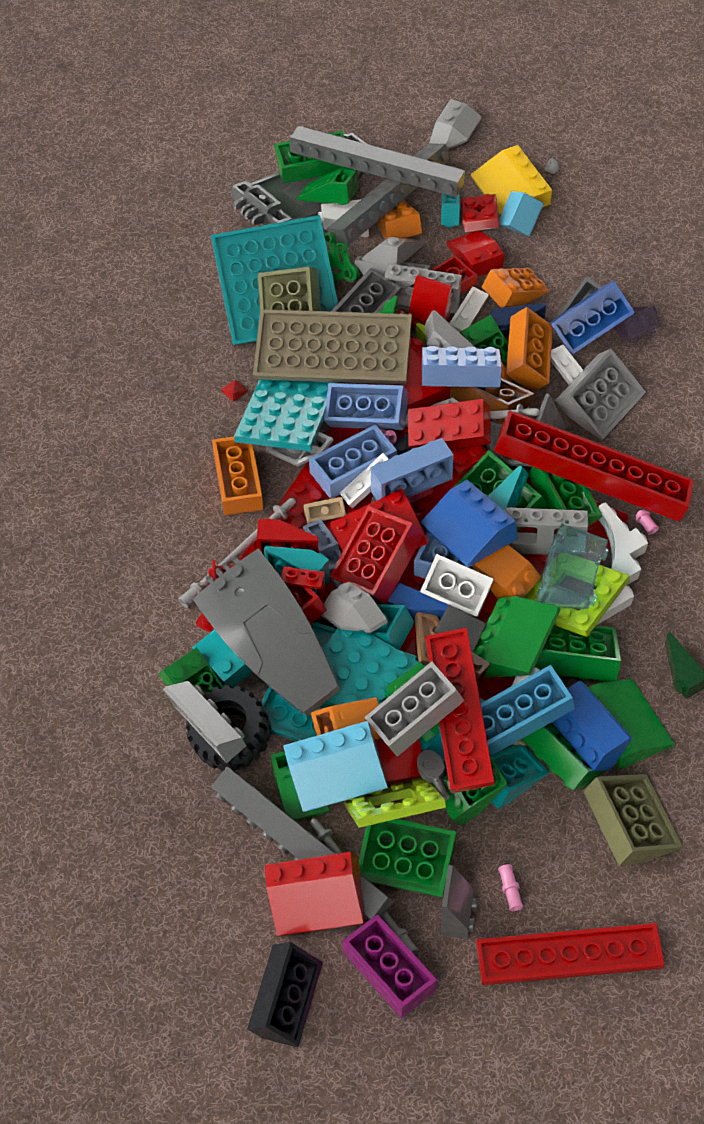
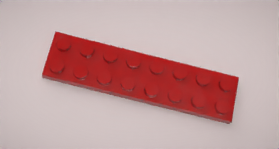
[425,627,495,794]
[476,923,664,985]

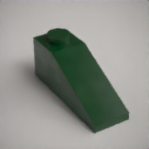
[665,632,704,699]

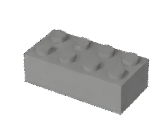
[365,662,464,756]

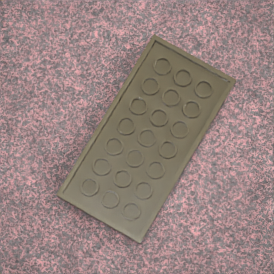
[253,310,412,385]

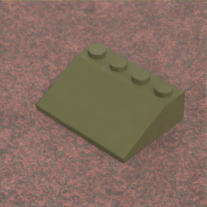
[258,267,321,311]
[583,774,683,866]

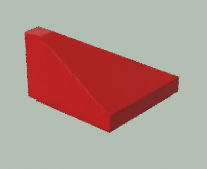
[221,379,248,402]

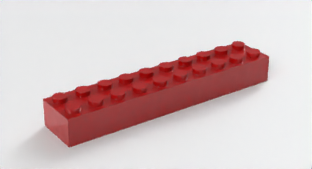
[494,410,694,522]

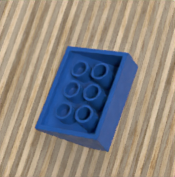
[420,480,518,568]

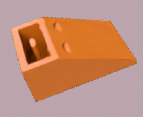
[376,199,422,240]
[482,268,550,308]
[311,697,381,739]

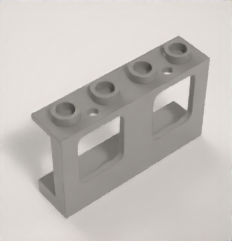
[384,263,461,318]
[506,508,588,556]

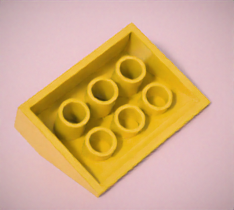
[471,145,552,216]

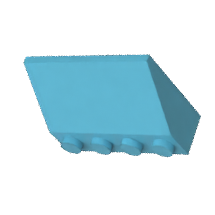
[283,721,388,812]

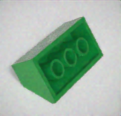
[274,131,351,184]
[528,466,603,535]
[521,722,606,790]

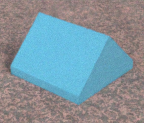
[499,191,544,237]

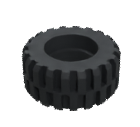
[186,685,271,771]

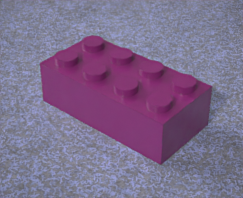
[342,914,437,1019]

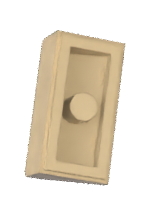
[303,497,346,524]

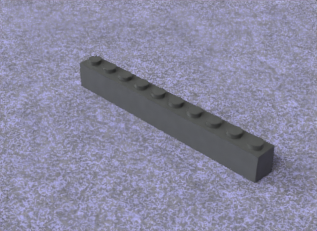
[290,126,465,197]
[327,143,450,246]
[211,766,394,921]

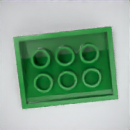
[454,450,548,530]
[473,596,561,678]
[535,625,621,682]
[588,678,675,770]
[359,819,457,898]

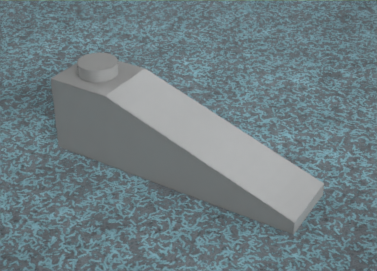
[363,237,425,266]

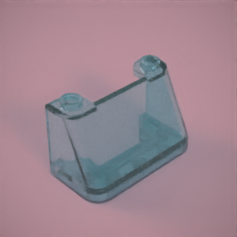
[535,523,609,609]

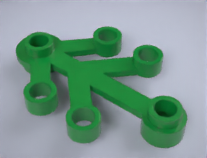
[324,232,360,283]

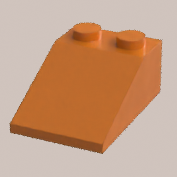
[472,545,541,599]

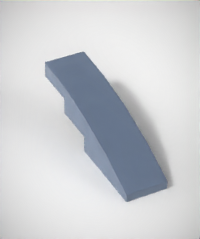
[303,519,342,588]

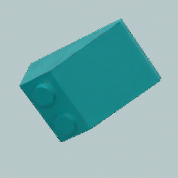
[264,546,330,593]
[370,604,414,650]
[192,629,253,688]
[491,745,549,809]

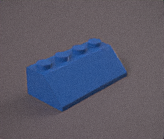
[551,280,635,355]
[552,681,632,771]

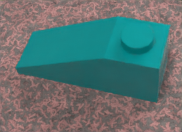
[441,193,460,228]
[488,466,529,512]

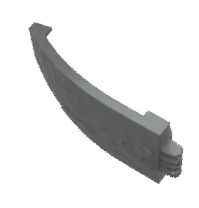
[230,133,366,226]
[193,549,341,716]

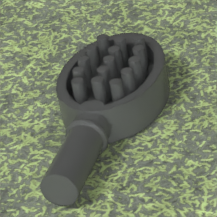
[417,750,450,801]

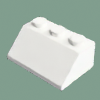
[420,554,494,617]

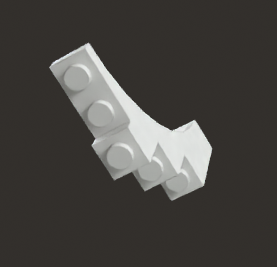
[581,502,648,625]

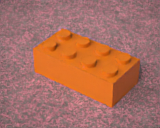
[506,307,553,392]
[212,437,263,516]

